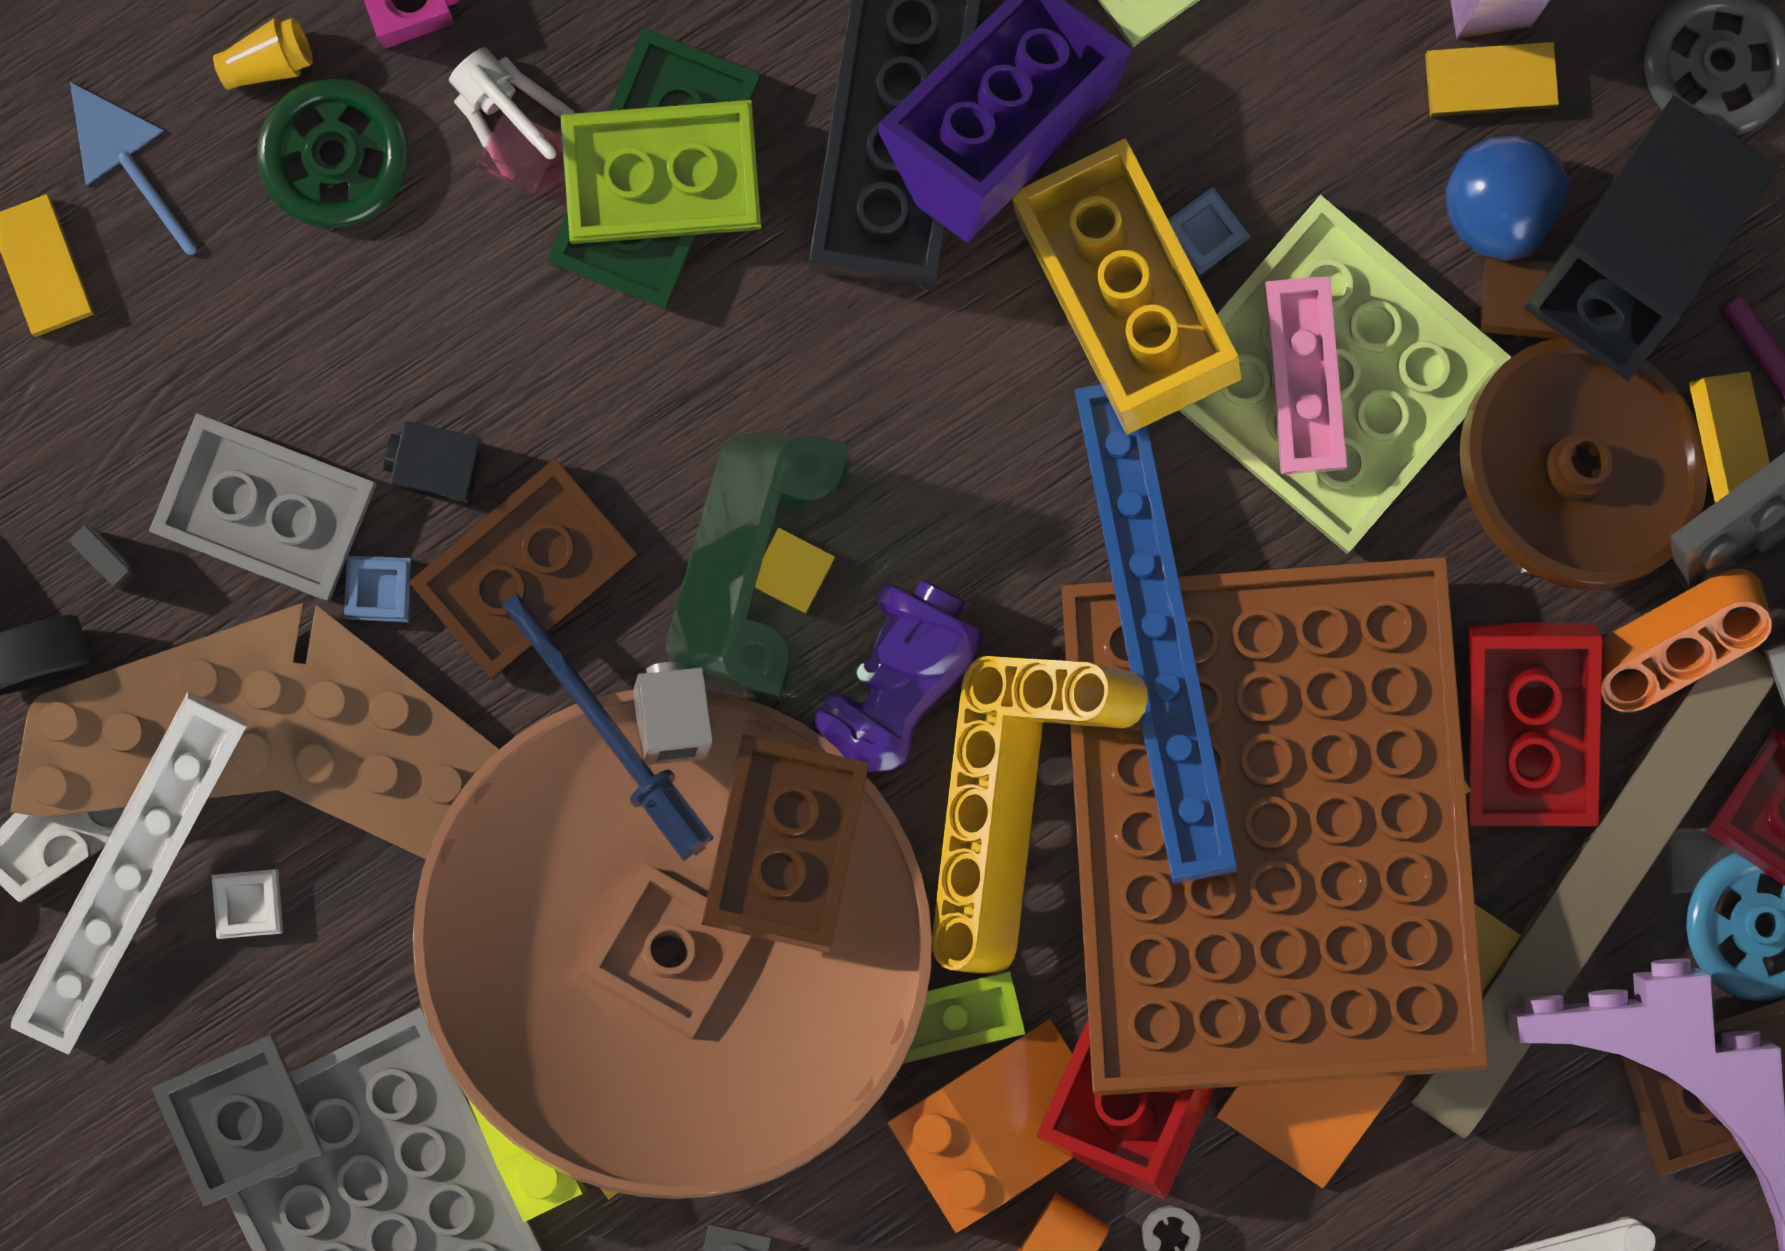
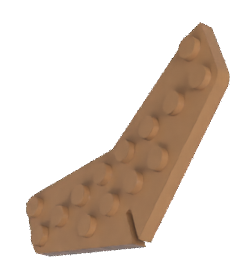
[10,603,499,859]

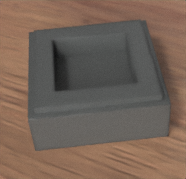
[68,525,138,591]

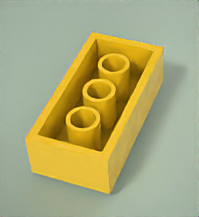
[1012,138,1242,435]

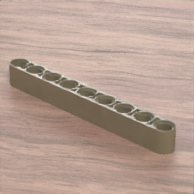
[1410,649,1775,1139]

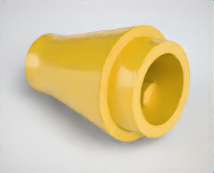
[213,17,313,90]

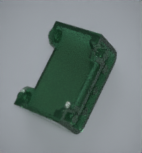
[666,432,851,704]

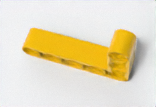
[932,656,1148,975]

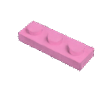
[1264,276,1347,475]

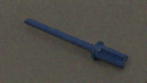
[502,593,714,861]

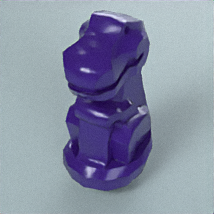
[815,579,982,772]

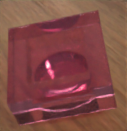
[475,112,562,196]

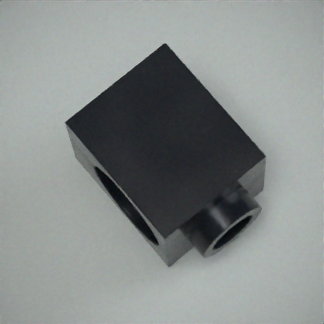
[383,421,485,505]

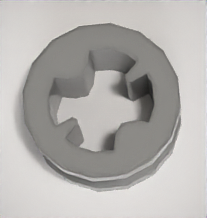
[1141,1205,1201,1251]

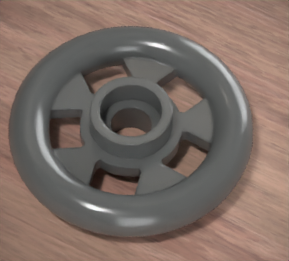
[1644,0,1785,136]

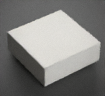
[212,869,283,939]

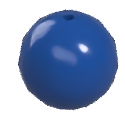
[1445,135,1570,261]

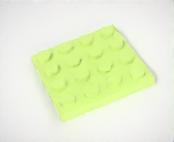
[1179,195,1511,554]

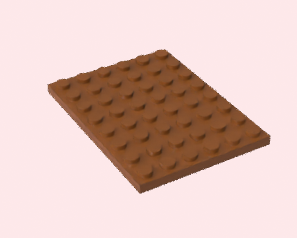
[1061,557,1488,1096]

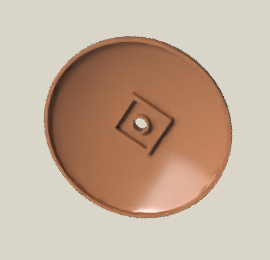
[412,690,932,1199]

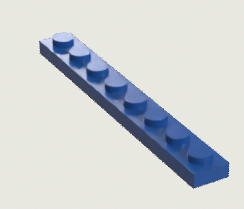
[1075,384,1237,884]

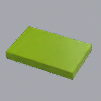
[560,100,762,244]

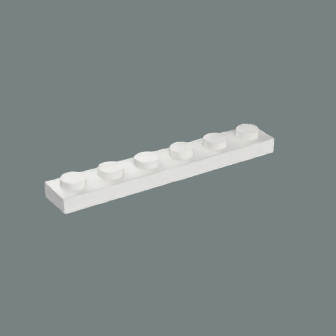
[10,691,247,1055]

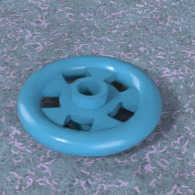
[1686,853,1785,1002]

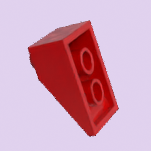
[1465,623,1602,826]

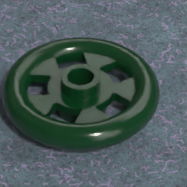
[257,78,409,228]

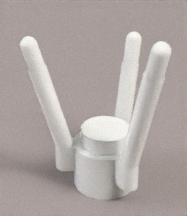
[449,47,575,183]

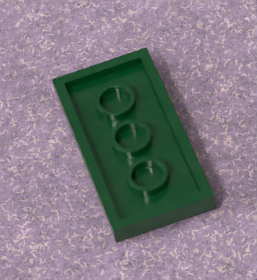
[547,27,761,311]

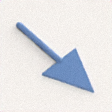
[70,82,197,255]

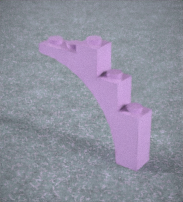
[1507,959,1785,1251]

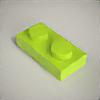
[902,971,1025,1064]

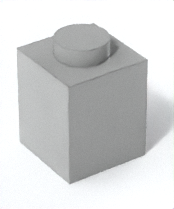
[633,662,712,765]

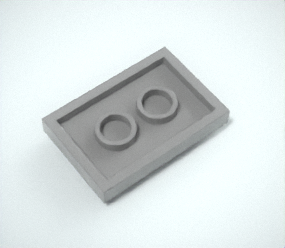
[149,413,376,603]

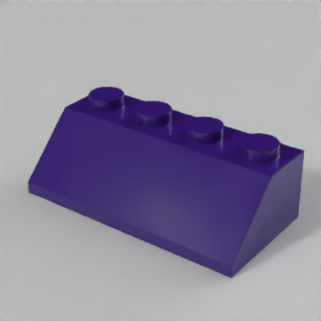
[878,0,1132,243]

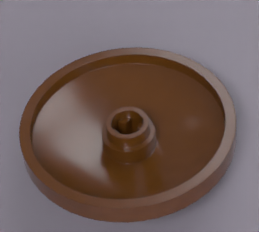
[1460,337,1707,590]

